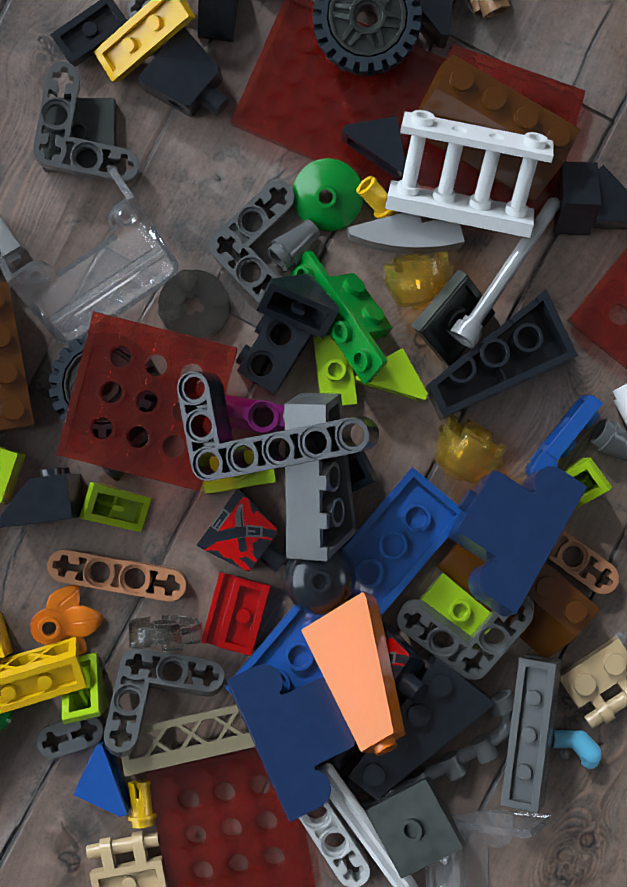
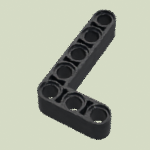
[177,371,379,481]

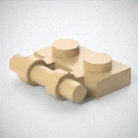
[560,637,627,729]
[86,830,169,887]

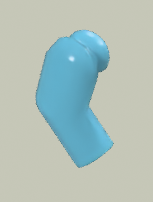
[552,730,602,769]

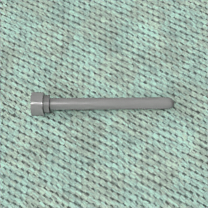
[449,197,560,348]

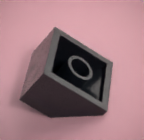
[0,467,84,528]

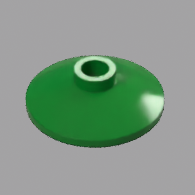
[293,158,363,231]

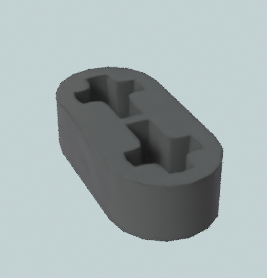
[36,716,106,759]

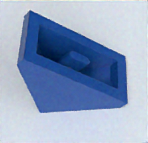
[73,738,131,817]

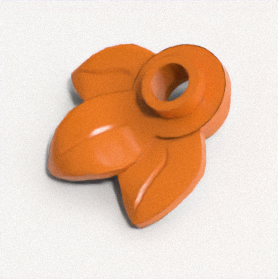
[30,585,103,655]

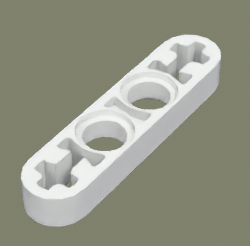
[299,798,370,887]

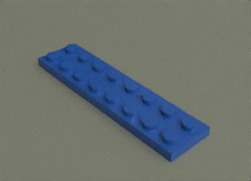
[225,467,462,695]

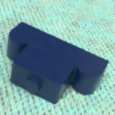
[449,466,587,617]
[227,664,355,822]

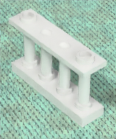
[385,110,553,238]

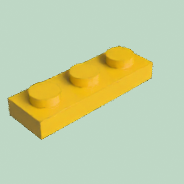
[93,0,195,82]

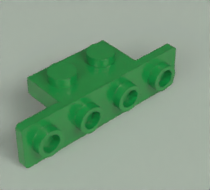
[290,251,393,384]

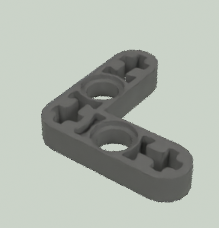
[33,62,139,184]
[210,180,294,304]
[397,594,534,680]
[104,648,224,757]

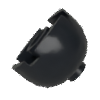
[283,548,357,615]

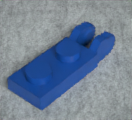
[524,395,603,476]

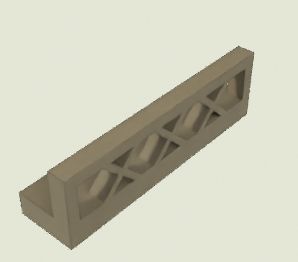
[117,705,255,776]

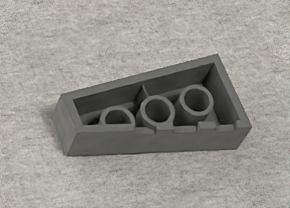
[283,393,357,561]

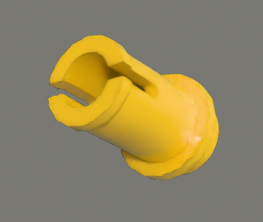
[356,176,399,219]
[128,779,157,828]

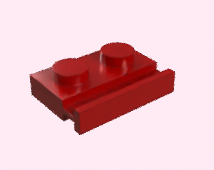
[201,571,271,656]

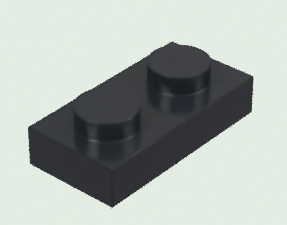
[50,0,128,67]

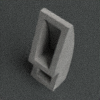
[347,213,465,254]

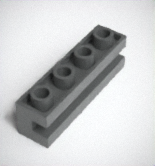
[501,653,563,814]

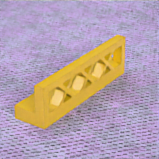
[0,636,87,714]

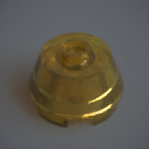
[382,251,454,311]
[434,415,507,484]

